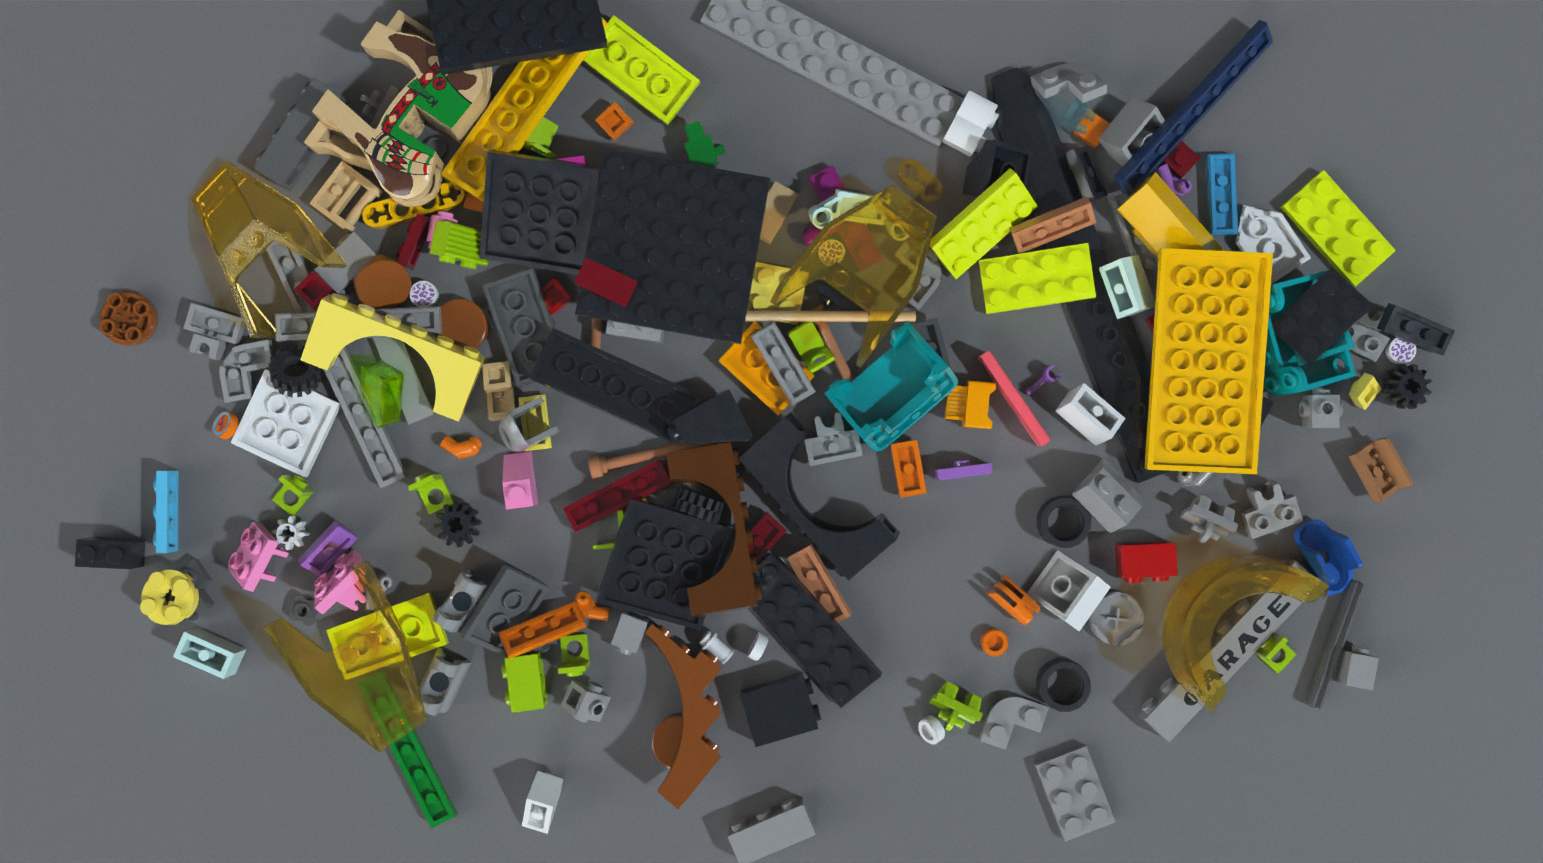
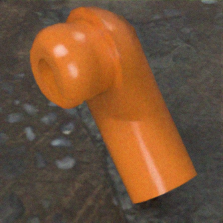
[440,435,482,459]
[574,591,610,621]

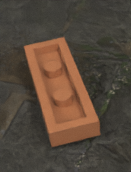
[1010,196,1096,254]
[787,543,852,622]

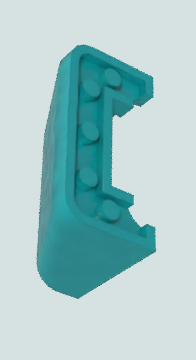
[824,321,958,452]

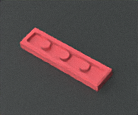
[977,351,1050,446]

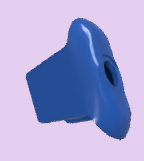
[1294,520,1363,596]

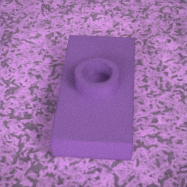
[934,460,993,480]

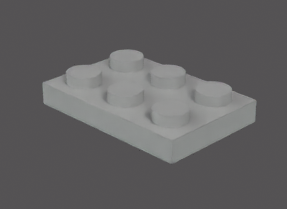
[1034,744,1115,842]

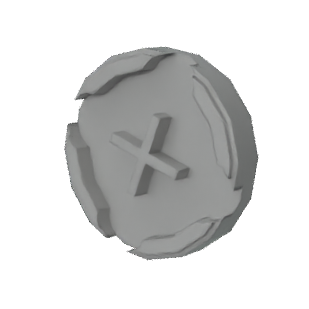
[1089,591,1144,646]

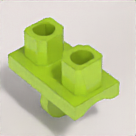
[929,682,983,731]

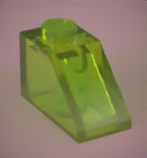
[359,361,404,428]

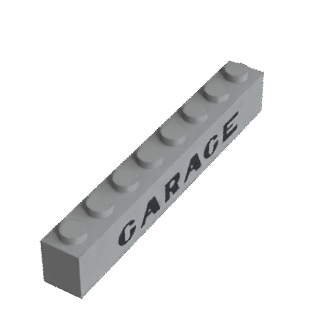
[1138,559,1320,742]

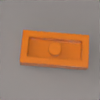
[890,440,927,498]

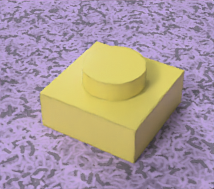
[1349,372,1381,410]

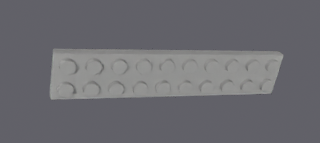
[700,0,964,148]

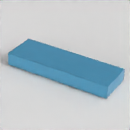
[1205,153,1238,236]

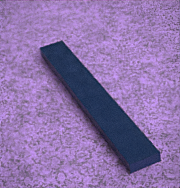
[1114,20,1273,196]

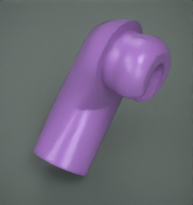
[1155,163,1192,196]

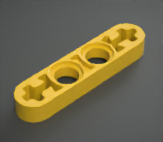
[362,182,467,229]

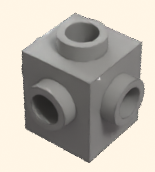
[1299,390,1343,428]
[561,680,611,723]

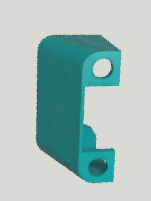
[1264,270,1356,396]

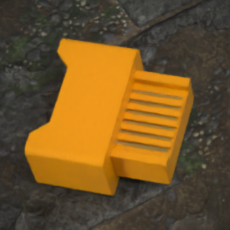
[944,380,996,429]

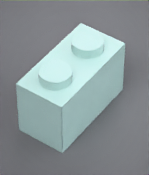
[1099,255,1156,319]
[173,628,246,679]

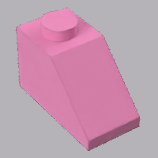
[502,451,539,510]

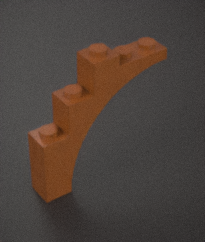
[645,624,722,810]

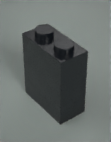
[740,672,822,747]

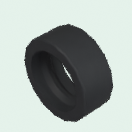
[1037,496,1091,548]
[1036,658,1091,712]

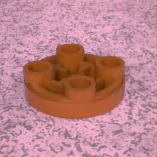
[353,255,411,309]
[99,291,158,346]
[434,299,489,349]
[652,714,706,769]

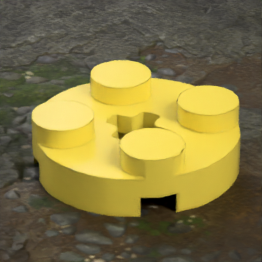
[140,570,199,625]

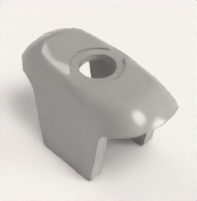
[499,396,560,452]

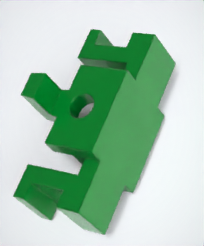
[684,121,726,168]

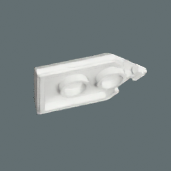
[1235,205,1311,284]

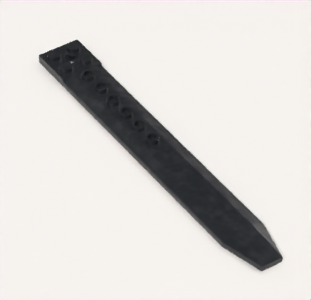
[991,67,1169,483]

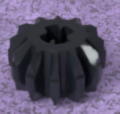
[1382,364,1432,409]
[434,501,482,547]

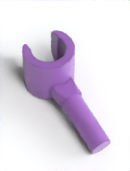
[1025,365,1062,396]

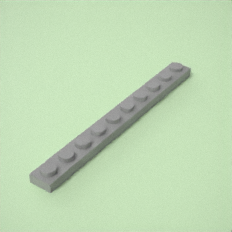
[264,233,408,489]

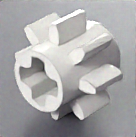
[272,516,310,550]

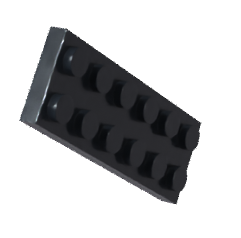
[530,328,703,446]
[752,551,882,708]

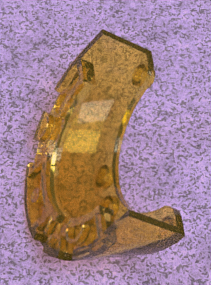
[1162,555,1329,716]

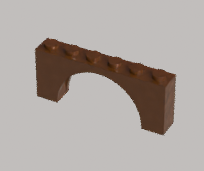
[666,442,763,617]

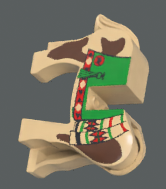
[304,10,493,207]

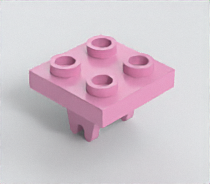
[228,521,289,592]
[314,549,366,614]

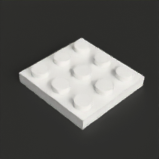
[231,369,341,477]

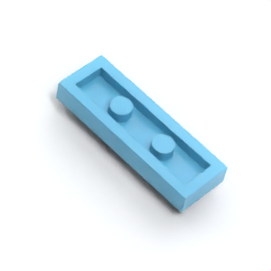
[153,470,179,553]

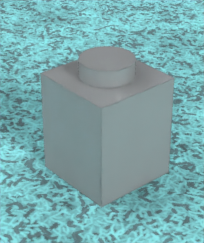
[611,610,650,655]
[1335,646,1379,690]

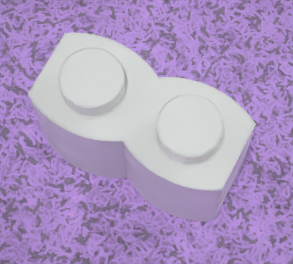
[942,90,999,157]

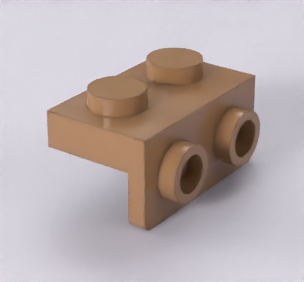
[1348,437,1414,504]

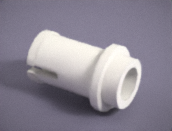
[699,631,734,665]

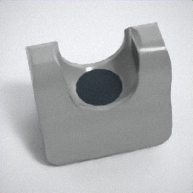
[431,568,490,633]
[412,647,472,716]

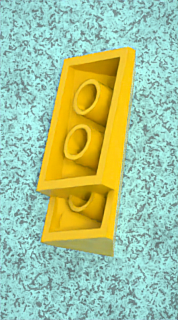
[1117,172,1225,257]

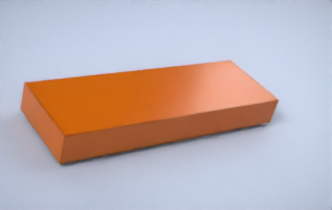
[498,601,586,659]

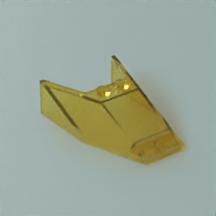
[191,161,347,338]
[770,184,937,368]
[263,561,427,752]

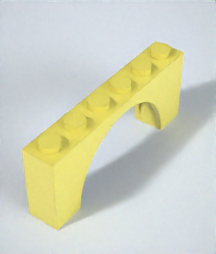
[301,293,485,422]

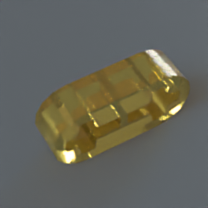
[897,159,943,204]

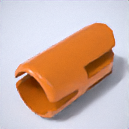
[988,574,1041,625]

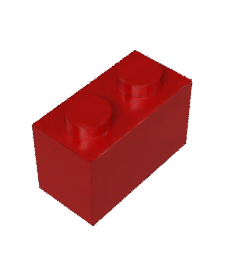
[1115,541,1178,583]

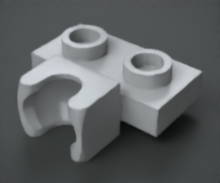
[183,303,247,360]
[1349,311,1390,362]
[804,412,863,466]
[1241,480,1303,539]

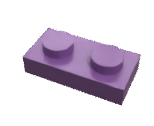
[298,520,358,577]

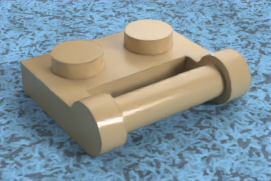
[309,160,384,234]

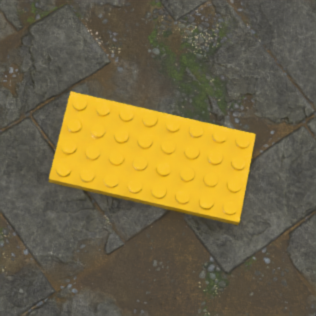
[1145,248,1273,474]

